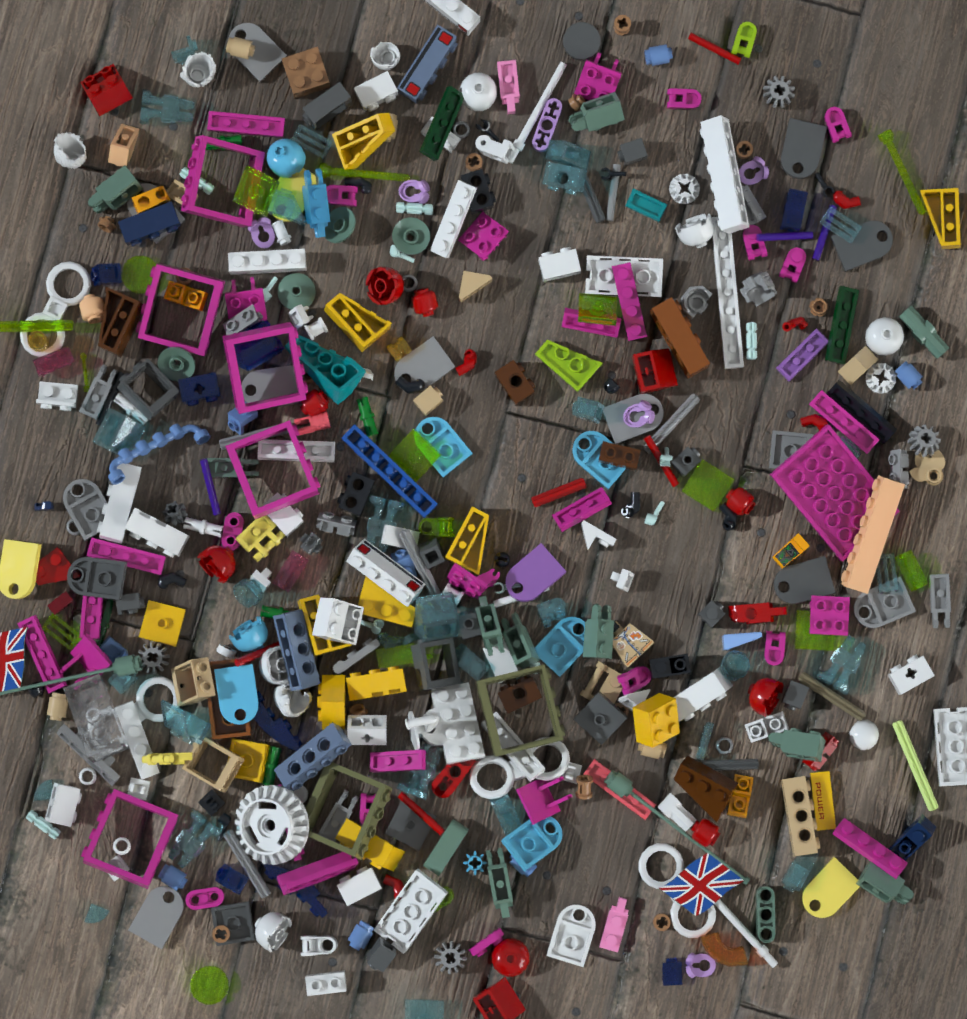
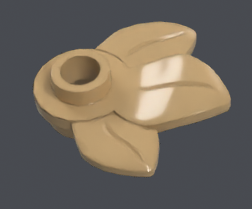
[909,450,945,486]

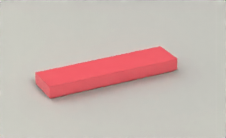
[583,759,656,820]

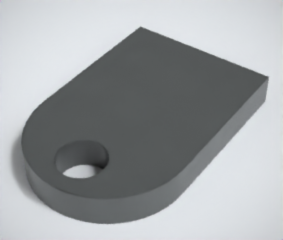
[780,118,827,179]
[831,221,893,272]
[773,556,835,604]
[67,557,127,601]

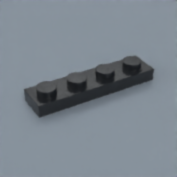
[827,380,897,444]

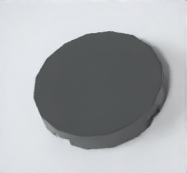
[563,22,601,61]

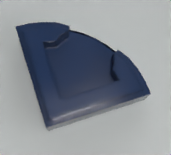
[34,501,54,511]

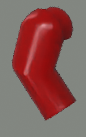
[833,190,861,209]
[782,317,808,332]
[455,349,477,376]
[800,414,828,431]
[383,874,404,901]

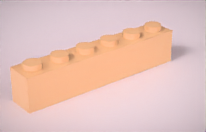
[841,475,905,594]

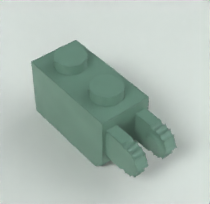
[568,92,625,132]
[88,165,144,213]
[583,603,614,659]
[501,612,540,669]
[768,728,826,762]
[856,861,914,905]

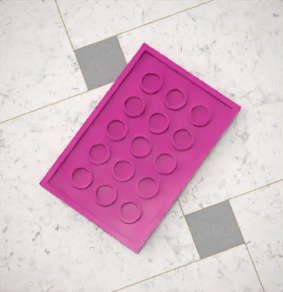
[770,424,900,562]

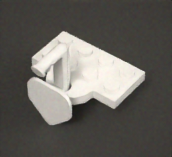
[405,682,485,765]

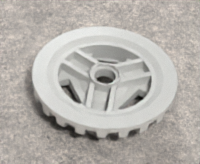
[234,785,309,865]

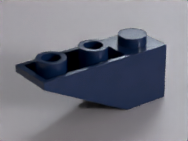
[888,814,936,860]

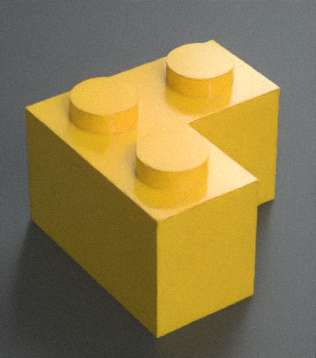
[317,675,346,729]

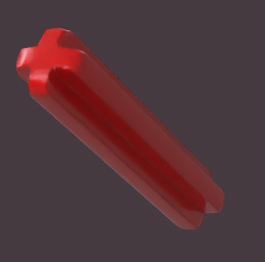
[531,478,586,507]

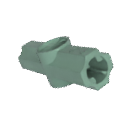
[899,305,949,359]

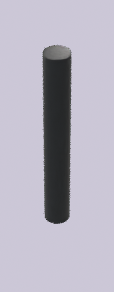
[96,372,124,427]

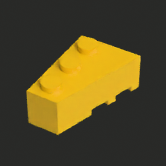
[332,113,396,170]
[920,188,961,249]
[324,293,392,352]
[445,506,489,576]
[358,577,417,628]
[297,595,352,657]
[346,666,407,701]
[335,819,405,872]

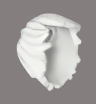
[180,51,216,88]
[54,132,87,169]

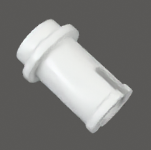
[272,220,291,246]

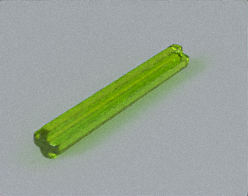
[0,320,74,332]

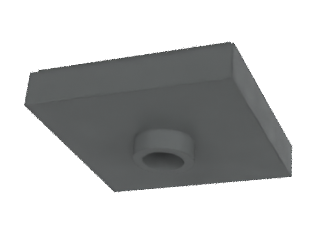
[573,691,628,745]
[385,801,437,851]
[211,901,255,946]

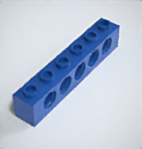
[341,424,438,519]

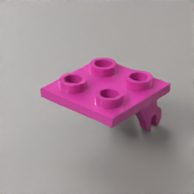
[574,52,622,100]
[225,277,268,326]
[446,563,500,599]
[59,634,112,688]
[516,776,572,825]

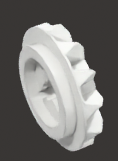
[669,174,700,204]
[866,363,896,394]

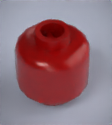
[411,287,438,317]
[300,389,329,417]
[726,487,755,516]
[691,818,721,847]

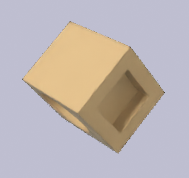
[413,385,443,416]

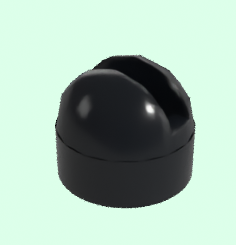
[604,377,621,394]
[495,552,510,567]
[28,682,44,698]

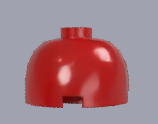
[366,267,404,305]
[197,545,236,583]
[748,678,784,717]
[491,938,529,977]

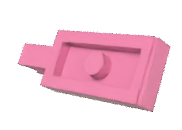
[497,60,520,114]
[599,897,629,952]

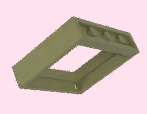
[476,664,565,757]
[306,762,393,860]

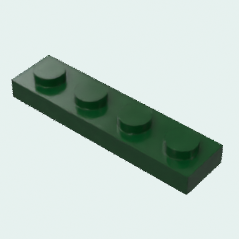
[419,86,464,161]
[825,286,859,365]

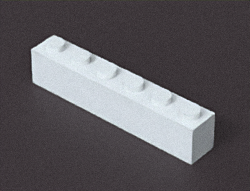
[700,115,749,234]

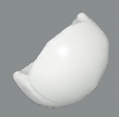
[370,42,400,70]
[849,720,879,750]

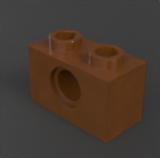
[494,360,535,406]
[598,441,641,471]
[497,675,542,714]

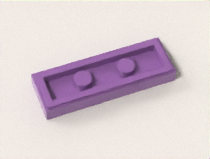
[776,328,829,382]

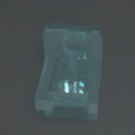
[171,35,198,64]

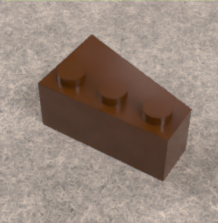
[98,287,143,358]
[674,755,738,822]

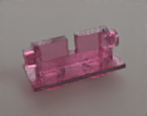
[33,346,75,377]
[272,550,309,593]

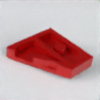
[36,547,81,586]

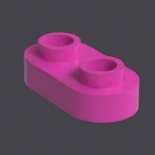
[221,512,244,551]
[185,887,225,910]
[469,928,504,957]

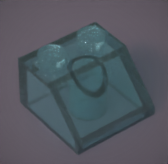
[161,699,211,745]

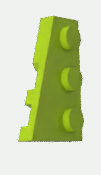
[535,340,603,392]

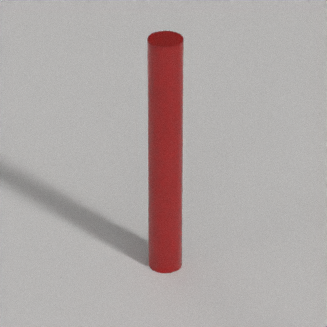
[688,32,742,65]
[644,435,679,487]
[234,641,280,667]
[398,791,445,836]

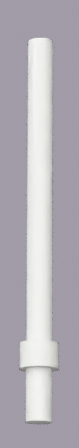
[509,62,567,164]
[715,899,778,968]

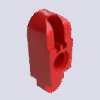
[728,602,787,624]
[432,760,476,798]

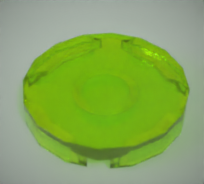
[121,256,156,294]
[190,966,229,1005]

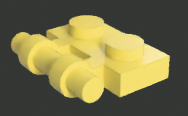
[235,515,285,562]
[142,752,192,765]

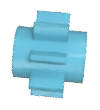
[463,851,487,875]

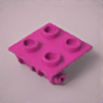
[458,211,509,261]
[809,595,850,636]

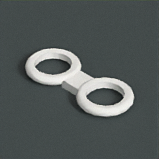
[20,261,92,357]
[88,676,180,753]
[469,737,570,799]
[638,843,716,938]

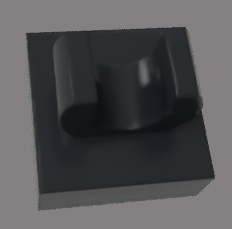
[198,789,226,816]

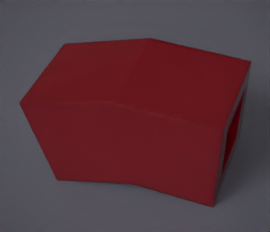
[47,591,73,615]

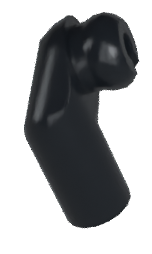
[344,177,372,194]
[395,376,425,394]
[621,492,640,518]
[719,502,737,531]
[158,572,187,589]

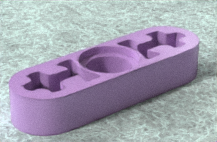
[532,98,562,152]

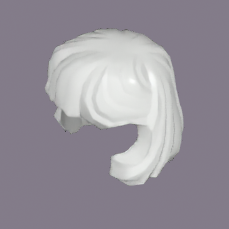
[273,683,313,717]

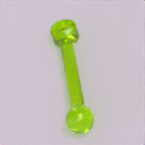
[80,353,90,392]

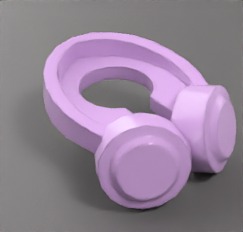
[739,156,769,185]
[399,180,430,205]
[247,217,275,248]
[623,400,655,428]
[686,953,716,978]

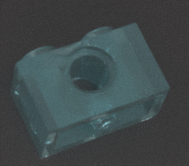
[542,161,588,195]

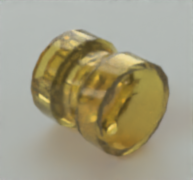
[27,331,49,352]
[386,336,412,362]

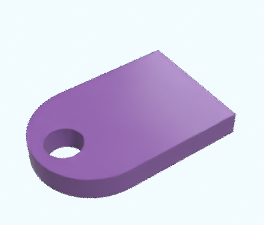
[505,543,566,602]

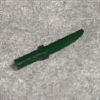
[96,599,113,646]

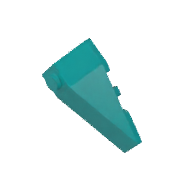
[284,334,366,405]

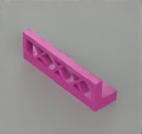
[277,852,358,895]

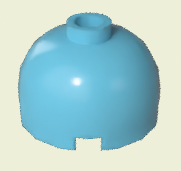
[266,139,306,178]
[229,617,268,652]

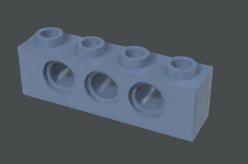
[273,609,320,691]
[274,723,352,791]

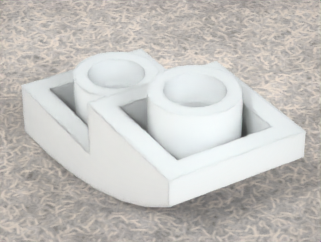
[381,525,420,549]
[745,711,789,743]

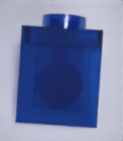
[91,263,122,286]
[215,864,249,895]
[662,958,683,986]

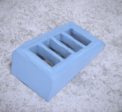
[722,632,762,650]

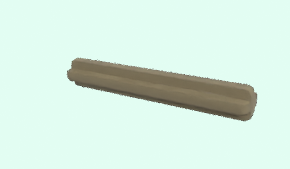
[798,672,866,721]

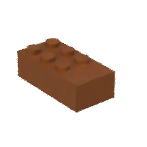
[650,297,710,379]
[208,658,252,740]

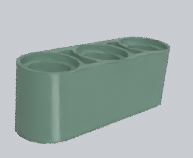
[423,819,469,876]
[756,886,776,943]

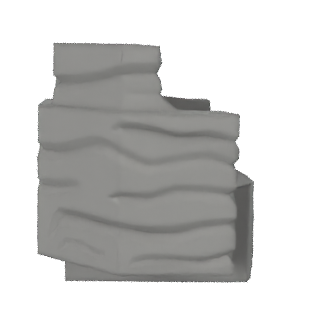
[740,271,777,307]
[681,286,712,320]

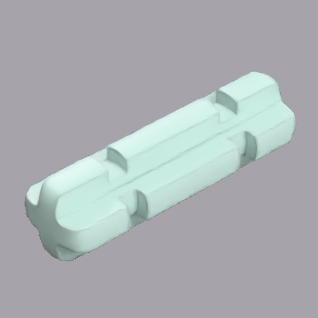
[180,167,215,195]
[396,202,433,215]
[746,322,757,360]
[26,810,61,839]

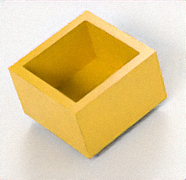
[632,693,680,748]

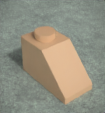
[108,124,140,167]

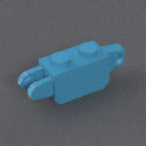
[302,168,330,238]

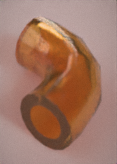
[700,932,748,967]

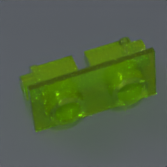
[894,549,928,592]

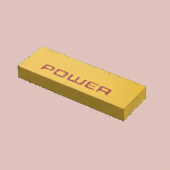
[810,771,836,831]

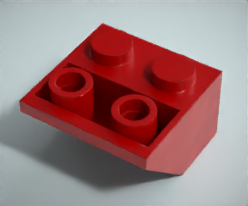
[80,64,133,117]
[632,348,678,394]
[472,977,526,1019]

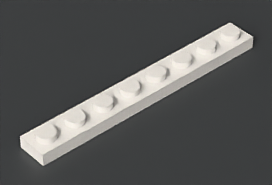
[712,217,744,369]

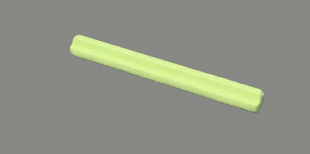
[892,720,939,811]

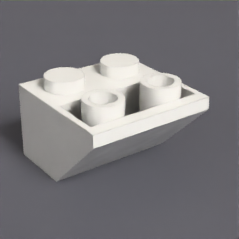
[312,597,364,645]

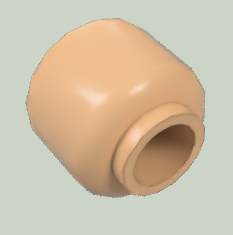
[79,294,104,324]

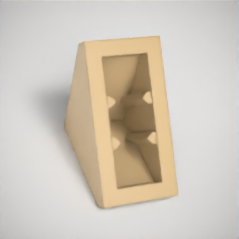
[167,179,199,207]
[459,271,492,303]
[838,346,879,386]

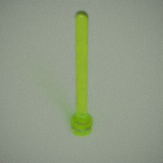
[877,129,925,215]
[320,163,410,182]

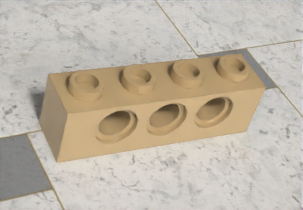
[781,776,820,857]

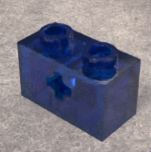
[780,188,808,232]
[178,372,222,406]

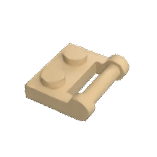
[580,661,623,704]

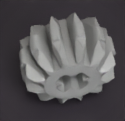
[763,76,795,108]
[907,424,941,458]
[138,641,170,674]
[434,941,467,974]

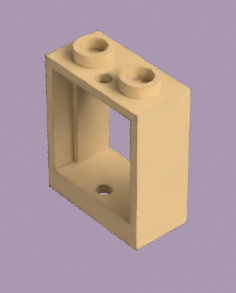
[171,657,216,706]
[182,735,245,793]

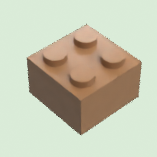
[281,47,330,99]

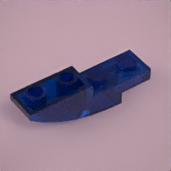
[254,691,303,751]
[264,864,329,918]

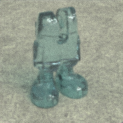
[140,89,195,125]
[367,495,405,553]
[816,635,866,695]
[396,743,441,800]
[168,810,222,868]

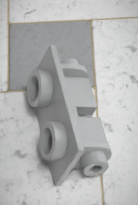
[742,185,766,225]
[223,304,263,335]
[889,449,909,489]
[316,511,357,537]

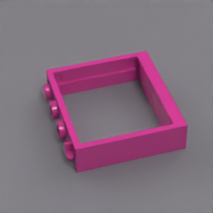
[181,135,265,228]
[136,263,225,356]
[222,322,308,414]
[225,420,321,520]
[81,789,178,889]

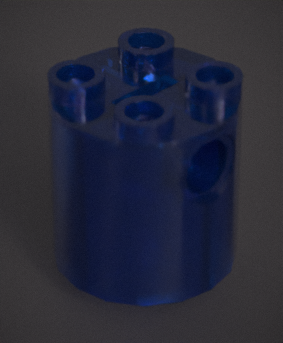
[234,320,285,371]

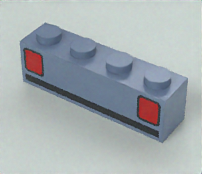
[397,25,458,104]

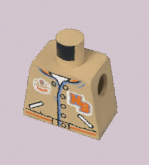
[613,621,654,668]

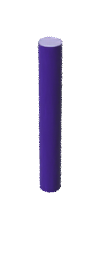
[812,205,837,261]
[756,231,813,241]
[200,458,221,515]

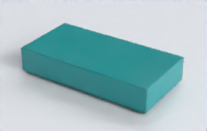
[625,188,668,222]

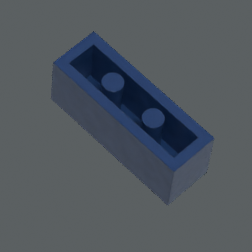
[118,202,181,247]

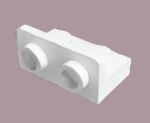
[36,381,79,411]

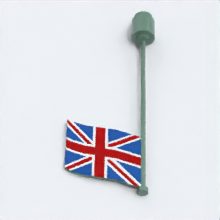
[0,627,143,695]
[604,770,750,916]

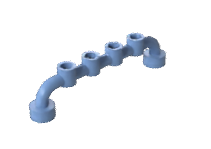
[108,424,211,485]

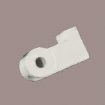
[475,135,515,164]

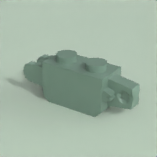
[475,595,505,656]
[486,848,513,918]

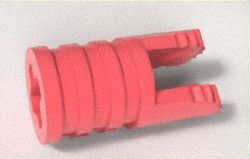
[294,411,331,436]

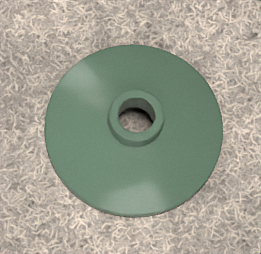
[325,207,356,243]
[392,217,430,255]
[278,273,316,310]
[157,347,196,381]

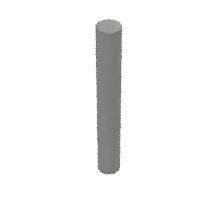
[606,164,621,222]

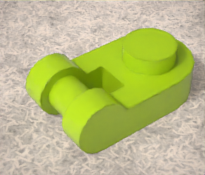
[731,22,757,58]

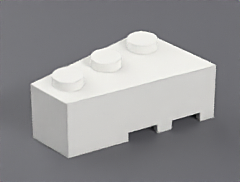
[124,508,190,558]
[673,666,733,721]

